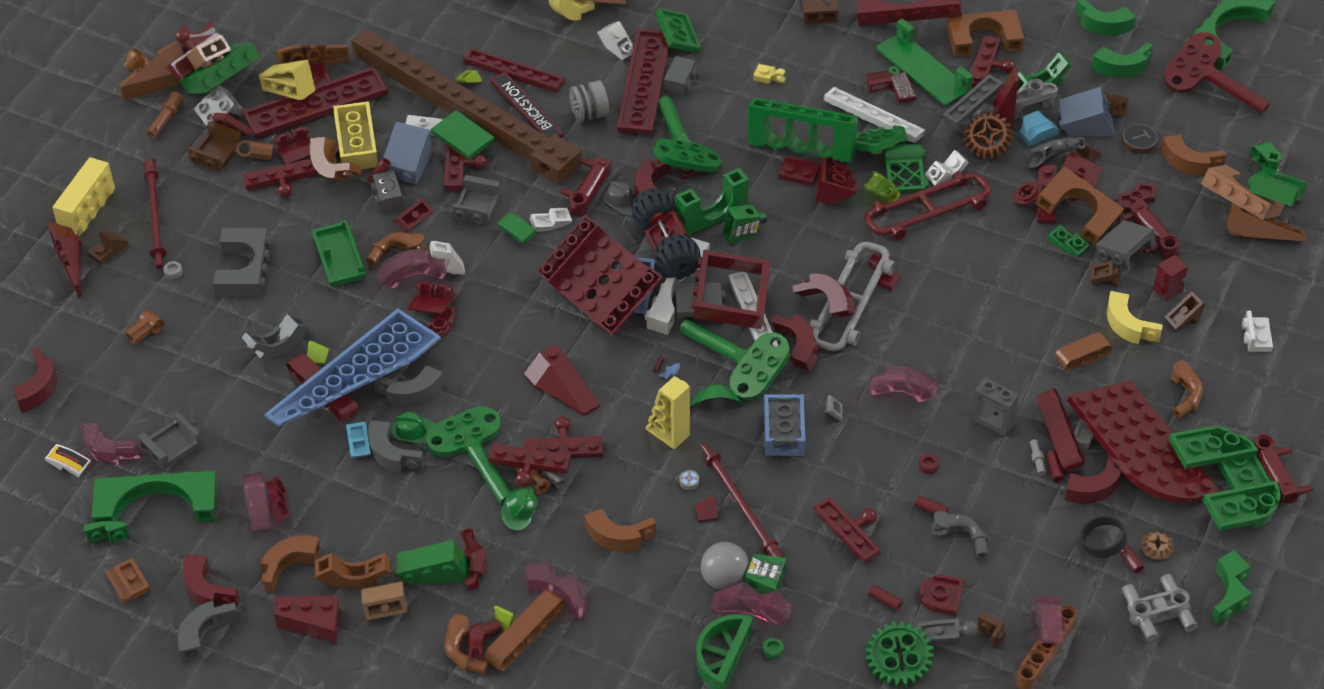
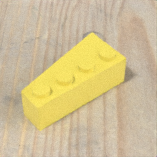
[645,376,690,449]

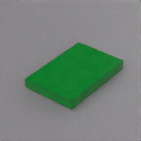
[655,8,701,53]
[431,111,494,160]

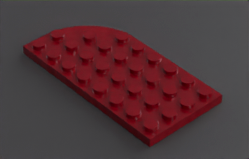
[1067,380,1220,503]

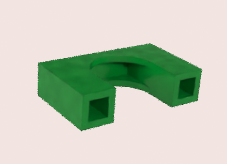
[180,42,260,94]
[1247,167,1308,206]
[675,168,749,235]

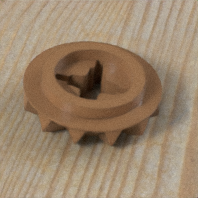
[1141,531,1174,560]

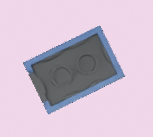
[764,394,805,456]

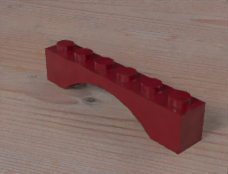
[856,0,962,26]

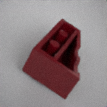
[274,596,340,644]

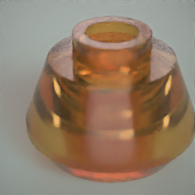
[124,48,147,71]

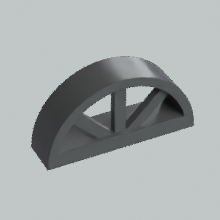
[943,74,1003,134]

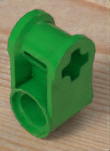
[1250,141,1282,171]

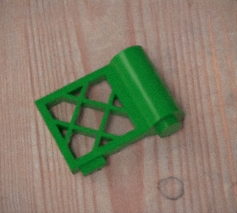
[884,144,929,193]

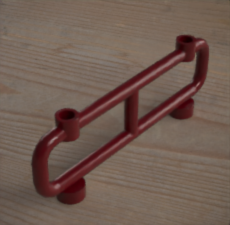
[864,171,991,241]

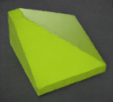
[455,70,482,83]
[307,341,329,365]
[494,606,514,632]

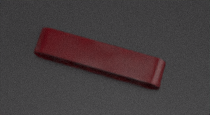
[286,353,359,422]
[1036,388,1086,473]

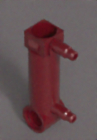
[560,156,612,217]
[1118,200,1179,260]
[1254,434,1313,505]

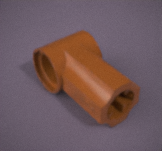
[236,140,274,160]
[124,310,164,345]

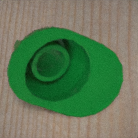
[392,412,435,444]
[501,488,538,531]

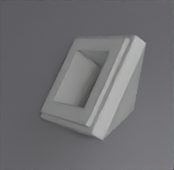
[825,395,843,421]

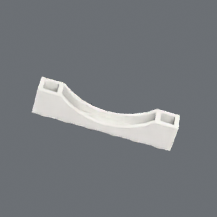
[645,238,710,335]

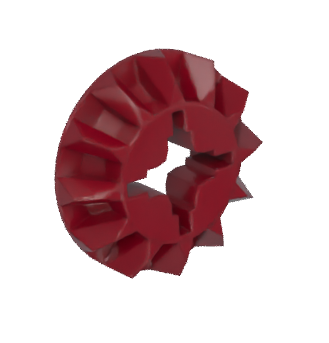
[1014,181,1042,207]

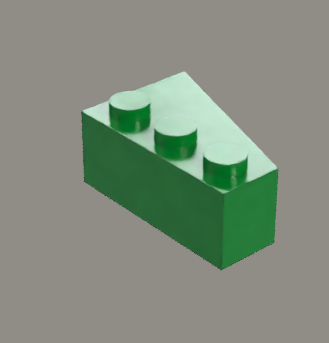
[396,540,469,585]

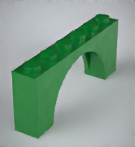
[1185,0,1276,72]
[92,471,218,523]

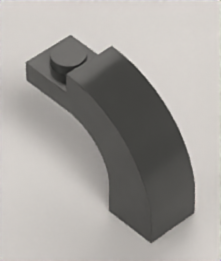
[242,314,310,359]
[373,365,444,406]
[368,420,424,474]
[178,601,239,663]

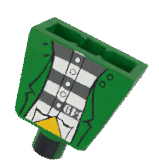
[722,205,767,245]
[745,554,786,601]

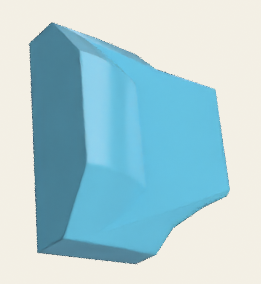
[1019,111,1059,146]

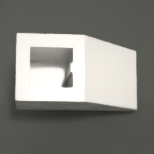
[597,21,634,60]

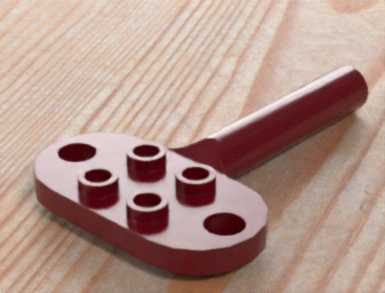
[1165,32,1270,115]

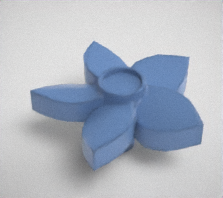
[659,363,680,379]

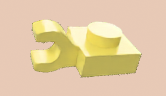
[753,64,786,84]

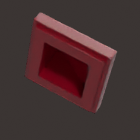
[695,496,718,522]

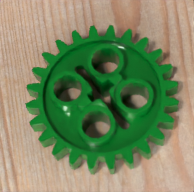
[865,621,934,688]

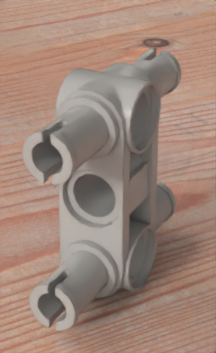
[1122,574,1198,642]

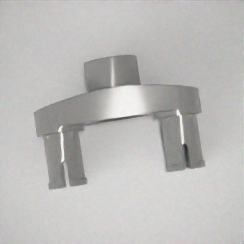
[1014,79,1058,119]

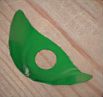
[690,384,742,406]

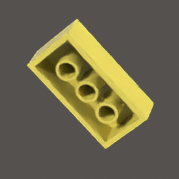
[333,101,378,169]
[52,157,115,236]

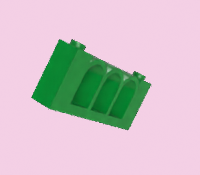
[748,98,857,163]

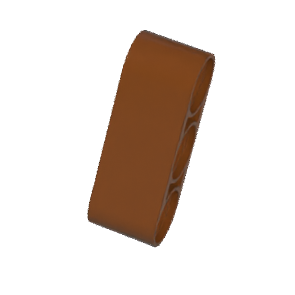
[1055,332,1112,371]

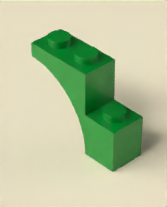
[1211,550,1252,624]

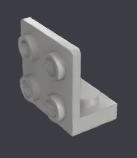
[194,85,244,125]

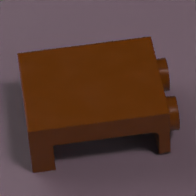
[188,121,243,172]

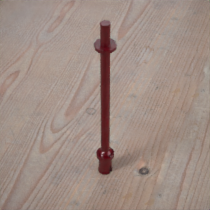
[144,158,167,269]
[700,442,785,558]

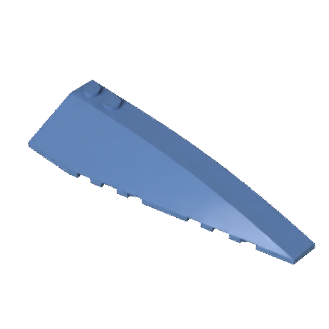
[264,309,441,427]

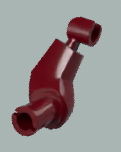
[460,528,487,590]
[468,619,502,661]

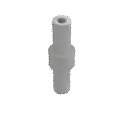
[1030,439,1046,476]

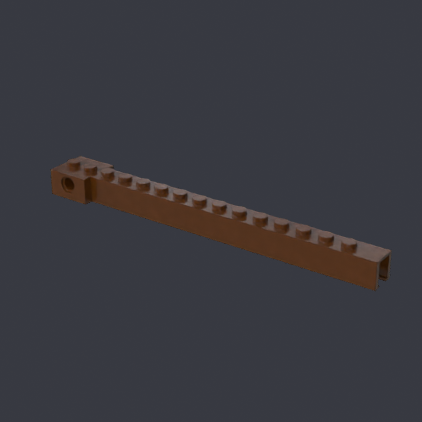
[351,29,582,186]

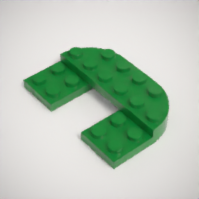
[1168,426,1280,531]

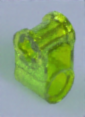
[863,171,900,202]

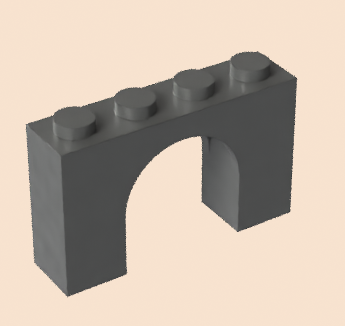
[213,228,271,296]

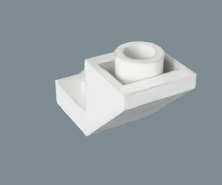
[924,150,969,185]
[429,241,465,275]

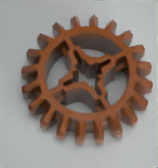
[964,111,1013,160]

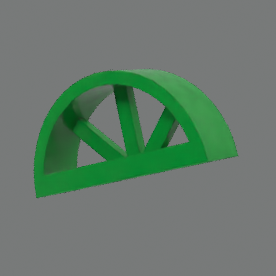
[696,614,753,689]

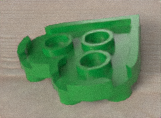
[856,125,907,154]

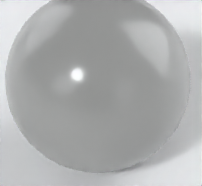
[700,542,749,591]

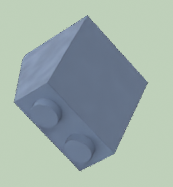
[1058,87,1115,137]
[383,122,433,184]

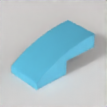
[346,422,371,458]

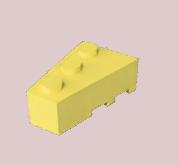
[259,60,315,101]

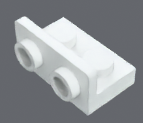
[1242,311,1273,352]

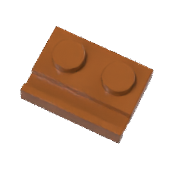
[105,558,151,604]

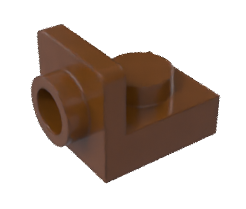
[1104,93,1129,115]
[1091,261,1121,286]
[977,611,1006,647]

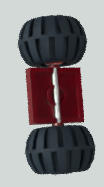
[631,188,701,280]

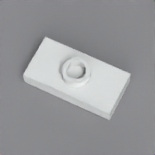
[405,115,443,135]

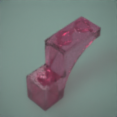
[525,561,587,621]
[711,582,792,626]

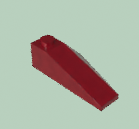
[986,68,1019,130]
[815,155,857,205]

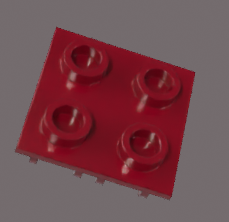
[272,126,311,164]
[407,281,457,315]

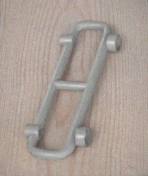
[810,242,895,351]

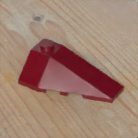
[47,222,82,298]
[524,344,600,416]

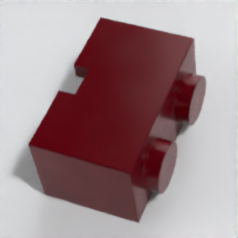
[1153,255,1188,301]

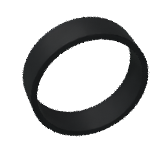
[1080,516,1127,558]

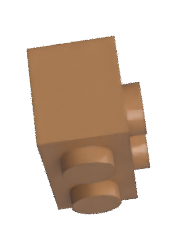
[187,35,231,70]
[361,582,407,620]

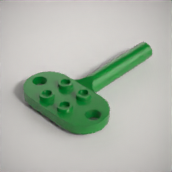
[653,96,721,172]
[680,319,790,401]
[426,406,510,506]

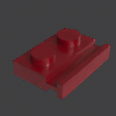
[778,156,820,187]

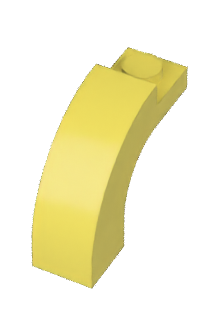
[548,0,595,20]
[1107,291,1163,344]

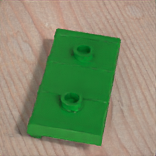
[311,220,366,287]

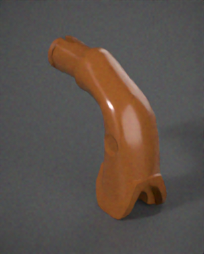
[366,232,427,266]
[1170,360,1204,419]
[444,614,489,675]

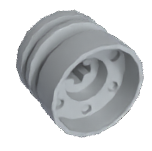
[569,80,609,123]

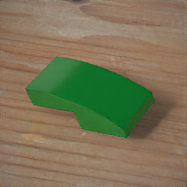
[497,212,537,244]
[1047,225,1090,257]
[83,521,130,543]

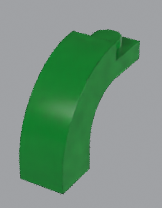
[1075,0,1136,36]
[1091,42,1153,78]
[1017,53,1072,92]

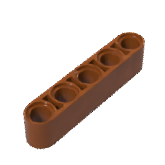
[483,589,565,672]
[1016,605,1077,689]

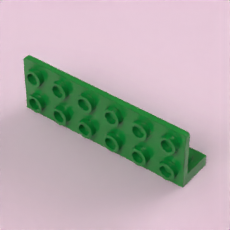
[876,19,973,106]

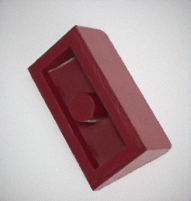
[393,198,434,232]

